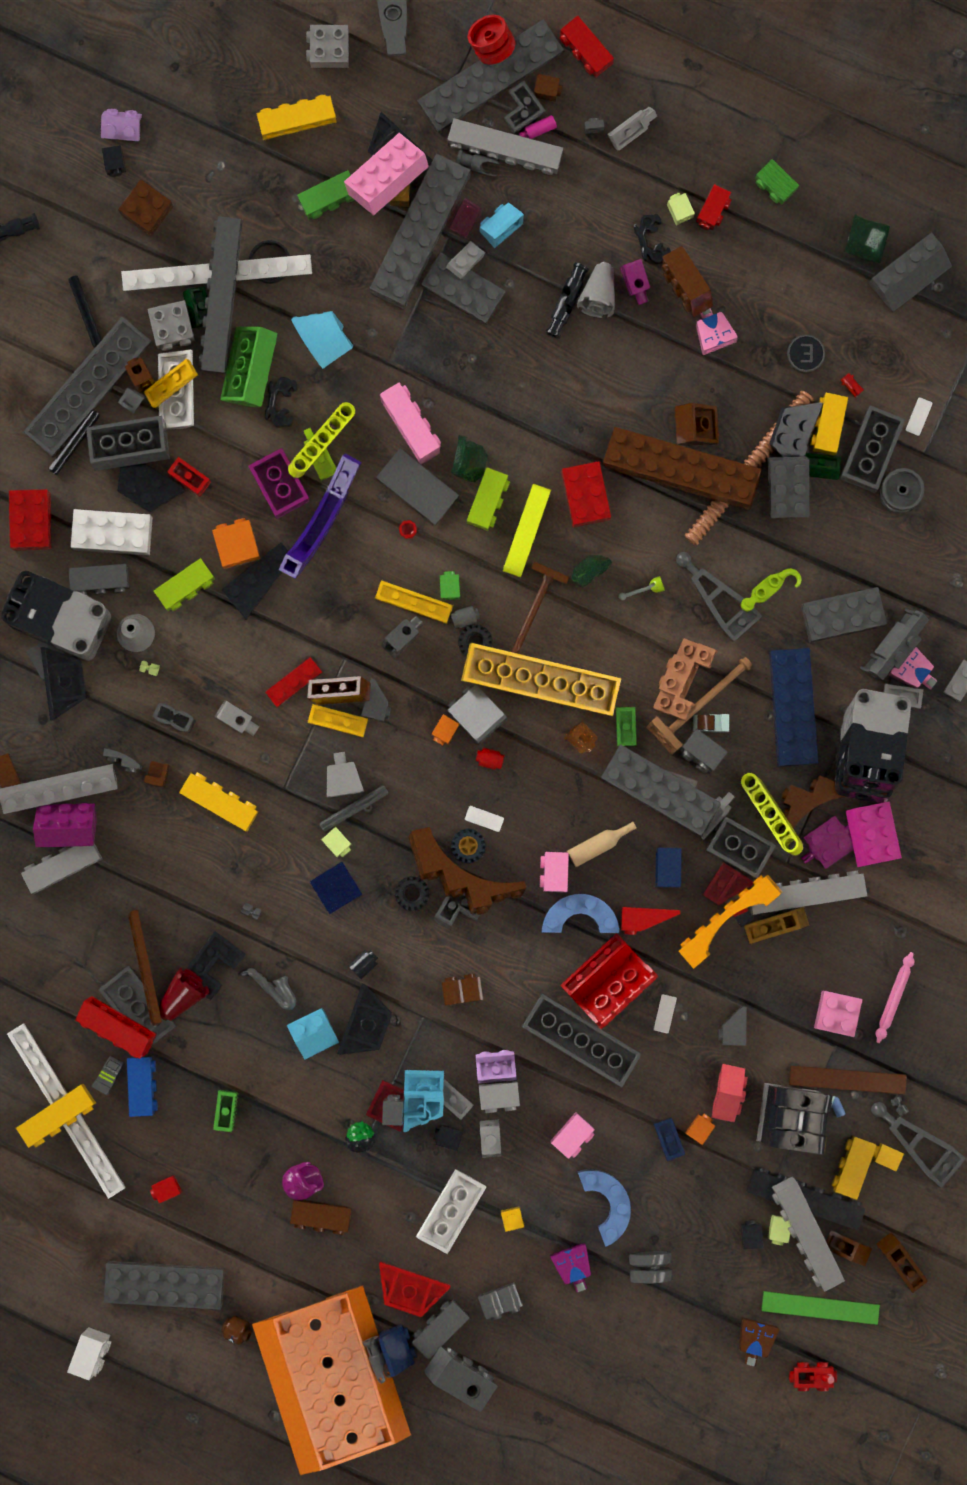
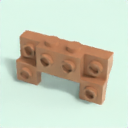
[653,638,718,721]

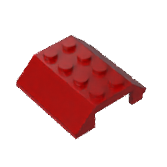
[560,933,658,1029]

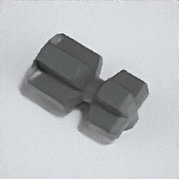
[241,902,262,920]
[891,1096,909,1117]

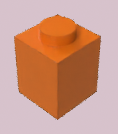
[432,714,460,746]
[685,1113,715,1145]

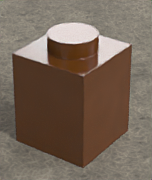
[534,74,563,102]

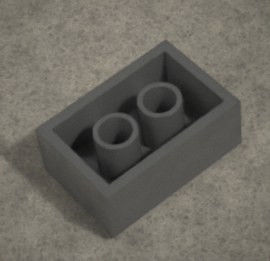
[768,456,809,518]
[679,729,727,774]
[705,816,776,879]

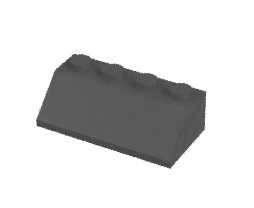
[869,232,952,313]

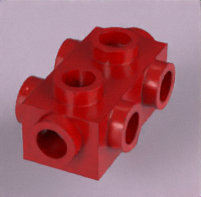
[789,1362,837,1391]

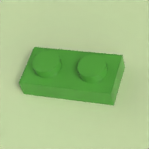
[616,707,637,746]

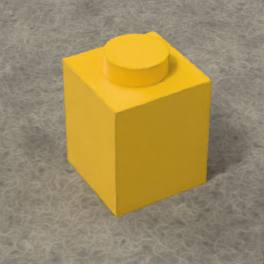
[872,1143,904,1171]
[501,1206,524,1232]

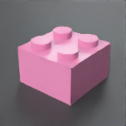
[540,852,569,892]
[814,991,862,1037]
[551,1112,595,1159]

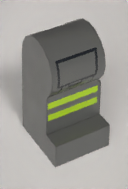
[91,1055,124,1095]

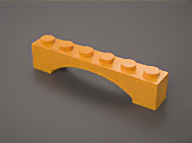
[679,875,783,969]

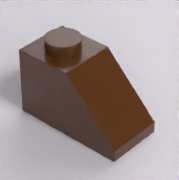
[826,1230,873,1266]

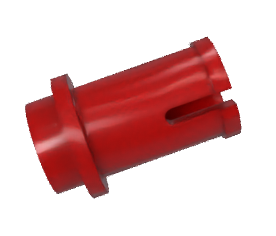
[841,373,864,398]

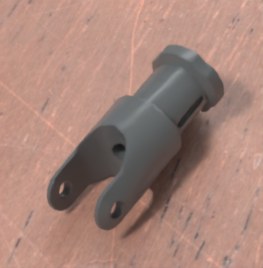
[456,150,500,176]
[362,1336,391,1383]

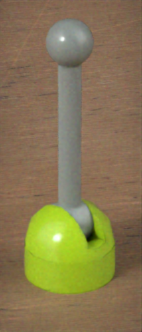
[619,576,665,600]

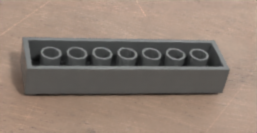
[370,153,471,310]

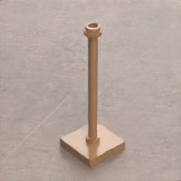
[646,657,752,755]

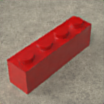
[75,996,157,1058]

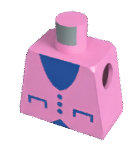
[696,308,738,355]
[888,647,937,690]

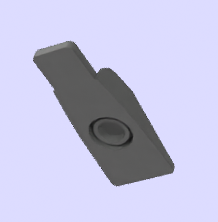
[377,0,407,56]

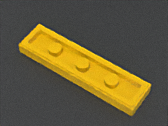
[375,580,453,624]

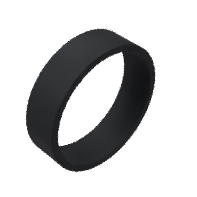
[249,240,290,284]

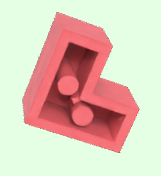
[712,1064,748,1122]

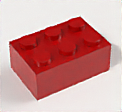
[561,461,611,528]
[9,489,52,551]

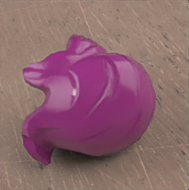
[282,1162,324,1201]

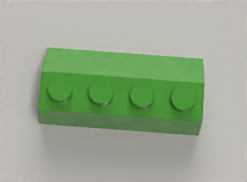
[220,327,278,407]

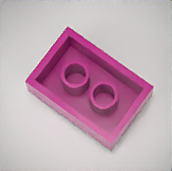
[846,802,902,867]

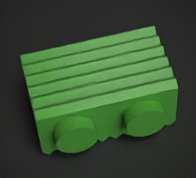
[755,159,799,205]
[213,1090,239,1132]

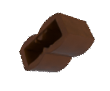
[442,974,483,1006]

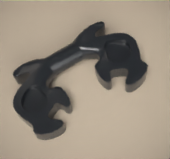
[634,214,671,264]
[265,377,298,427]

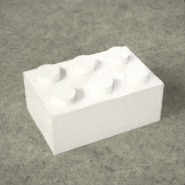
[67,1328,112,1380]

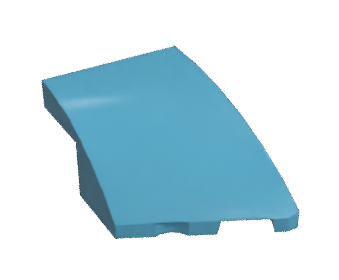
[291,311,353,369]
[403,1070,444,1132]

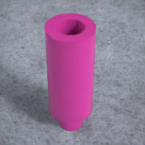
[519,115,557,139]

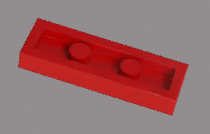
[265,657,322,708]

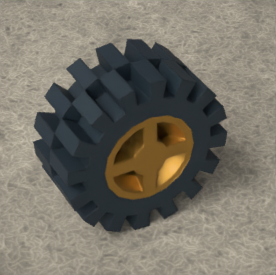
[451,828,486,864]

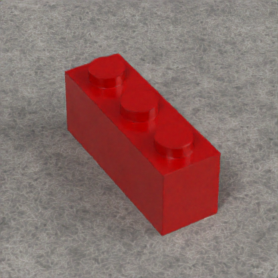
[560,16,614,78]

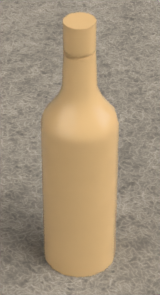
[567,822,636,867]

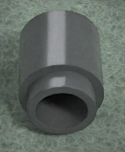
[451,605,480,629]

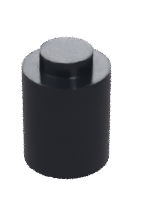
[348,950,378,979]

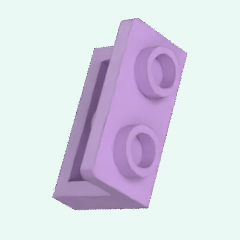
[101,109,142,141]
[476,1050,516,1083]

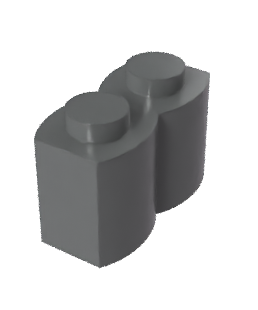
[153,703,196,733]
[478,1282,523,1321]

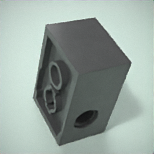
[424,1346,498,1412]

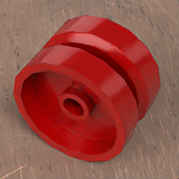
[467,15,516,65]

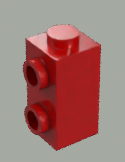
[696,184,732,230]

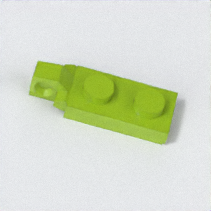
[304,428,336,481]

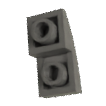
[103,748,143,773]

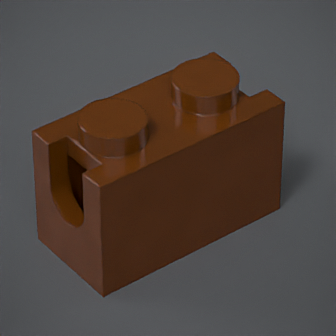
[125,357,155,393]

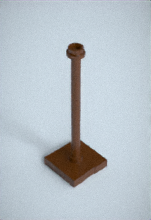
[511,561,570,654]

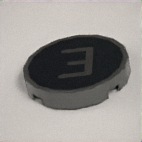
[787,334,825,373]

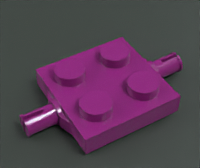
[801,816,854,869]

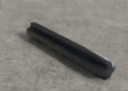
[68,275,102,348]
[49,410,100,475]

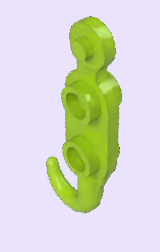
[741,568,802,612]

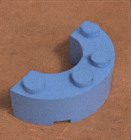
[541,894,619,933]
[577,1169,631,1247]

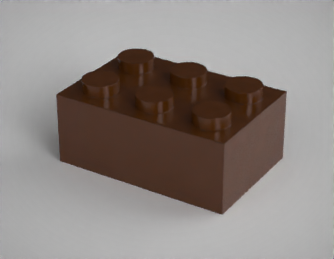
[661,246,713,318]

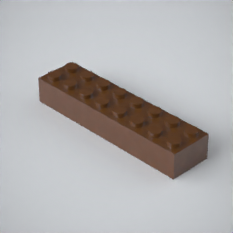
[603,427,762,510]

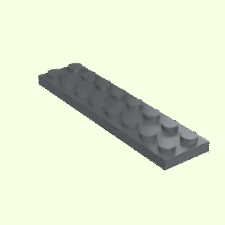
[417,19,564,133]
[23,317,152,457]

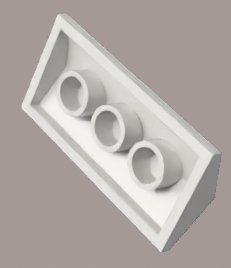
[158,350,194,429]
[416,1169,486,1254]

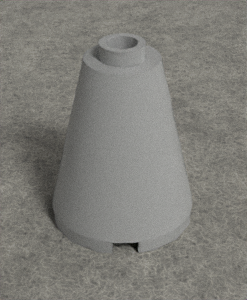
[577,262,615,318]
[117,614,155,652]

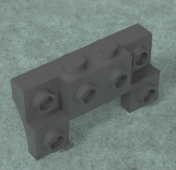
[860,608,929,680]

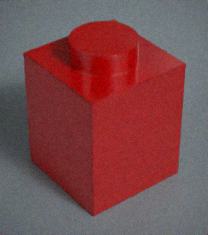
[150,1175,182,1203]

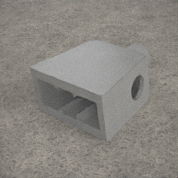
[214,701,259,736]
[327,752,364,798]
[480,1119,501,1158]

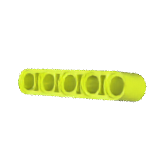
[288,402,355,478]
[503,484,551,577]
[741,773,803,855]

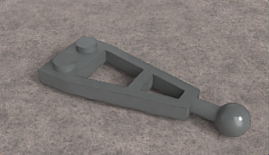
[676,552,762,642]
[871,1102,966,1188]

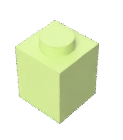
[667,193,695,225]
[321,827,352,857]
[767,1215,791,1246]

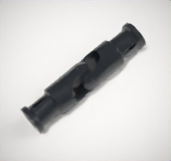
[0,213,40,241]
[545,262,589,339]

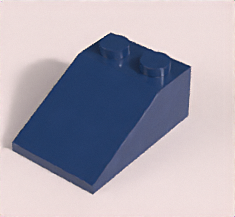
[378,1324,417,1377]

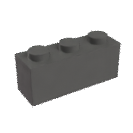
[69,564,130,595]
[382,1095,404,1126]
[412,1299,470,1360]

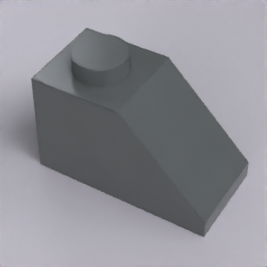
[362,678,392,722]
[718,1006,747,1045]

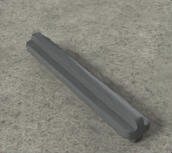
[320,785,388,831]

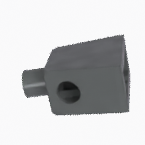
[381,616,423,659]

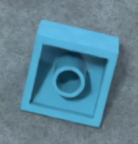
[480,203,524,248]
[287,1008,339,1059]

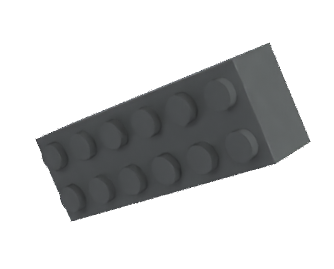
[601,744,721,838]
[522,994,642,1087]
[104,1261,225,1310]

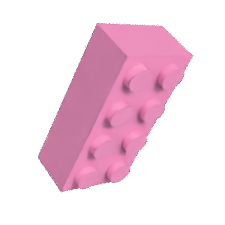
[344,133,429,215]
[380,382,441,465]

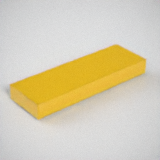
[144,359,198,408]
[308,704,368,737]

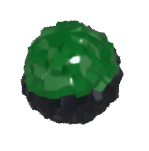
[345,1121,376,1153]

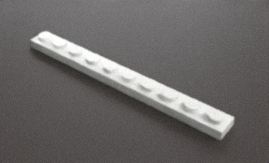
[121,254,312,291]
[7,1023,126,1199]

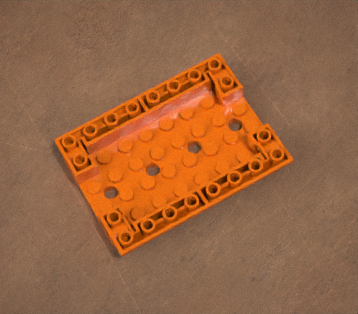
[252,1285,411,1475]

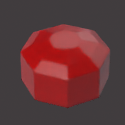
[399,520,417,539]

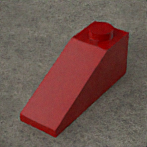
[620,907,680,935]

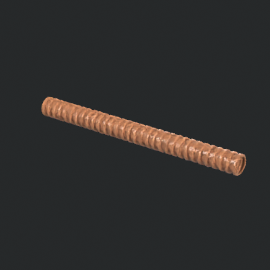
[684,391,814,545]

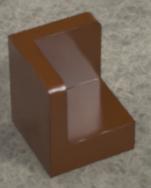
[144,761,170,788]

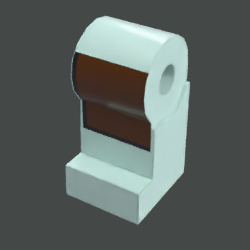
[693,714,729,733]

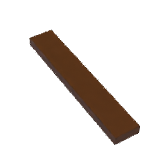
[128,910,162,1027]
[789,1066,906,1094]

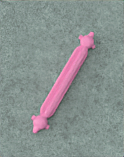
[875,952,915,1043]

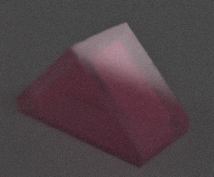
[450,198,481,238]

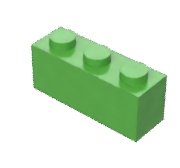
[297,170,354,219]

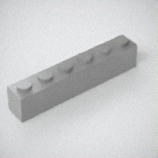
[448,118,563,175]
[0,764,117,814]
[750,871,867,915]
[772,1176,845,1292]

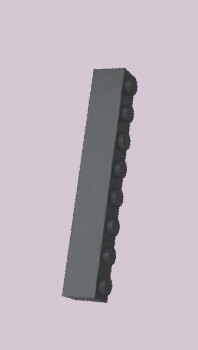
[199,216,243,373]

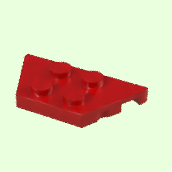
[379,1261,451,1317]

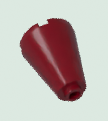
[159,967,209,1021]

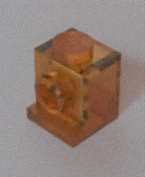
[564,722,598,753]

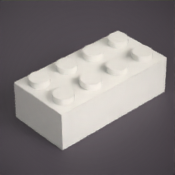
[71,509,153,556]

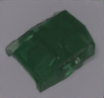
[844,214,890,264]
[451,435,488,482]
[571,555,612,588]

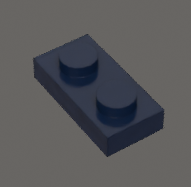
[653,1118,685,1161]

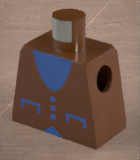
[739,1317,779,1366]

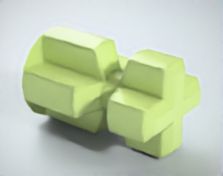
[139,661,160,676]

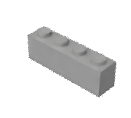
[21,843,102,894]

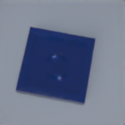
[310,862,362,914]

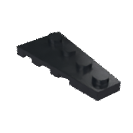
[222,542,288,620]

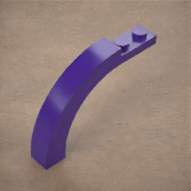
[279,454,362,579]

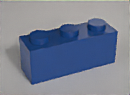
[127,1057,158,1117]

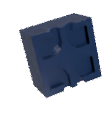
[655,848,681,888]

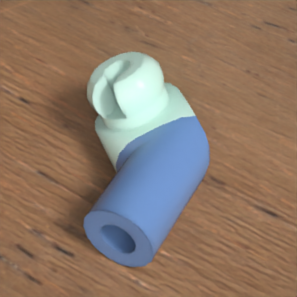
[831,1096,846,1118]

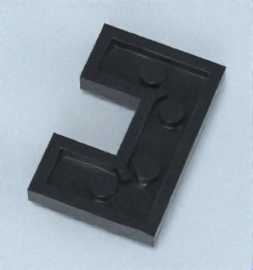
[187,931,246,1001]

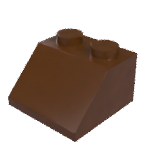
[675,403,719,446]

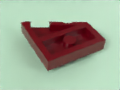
[702,862,753,905]

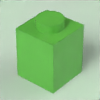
[440,571,460,600]

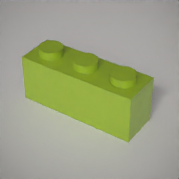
[467,468,510,531]
[154,558,215,611]

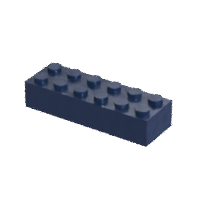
[769,648,818,767]

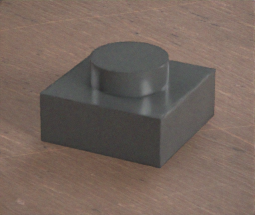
[584,118,604,134]
[118,386,145,413]

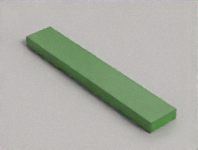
[761,1291,880,1325]

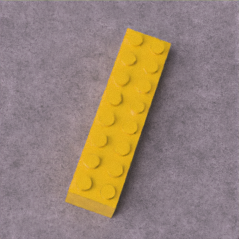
[461,643,621,716]

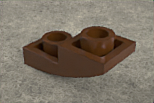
[0,753,21,788]

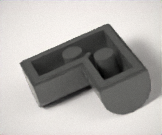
[504,81,546,134]
[434,893,480,928]

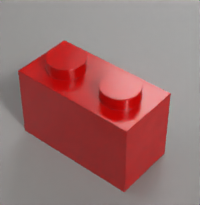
[167,457,211,497]

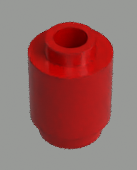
[475,747,505,770]

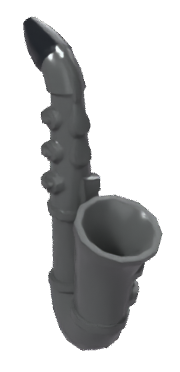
[238,968,297,1010]

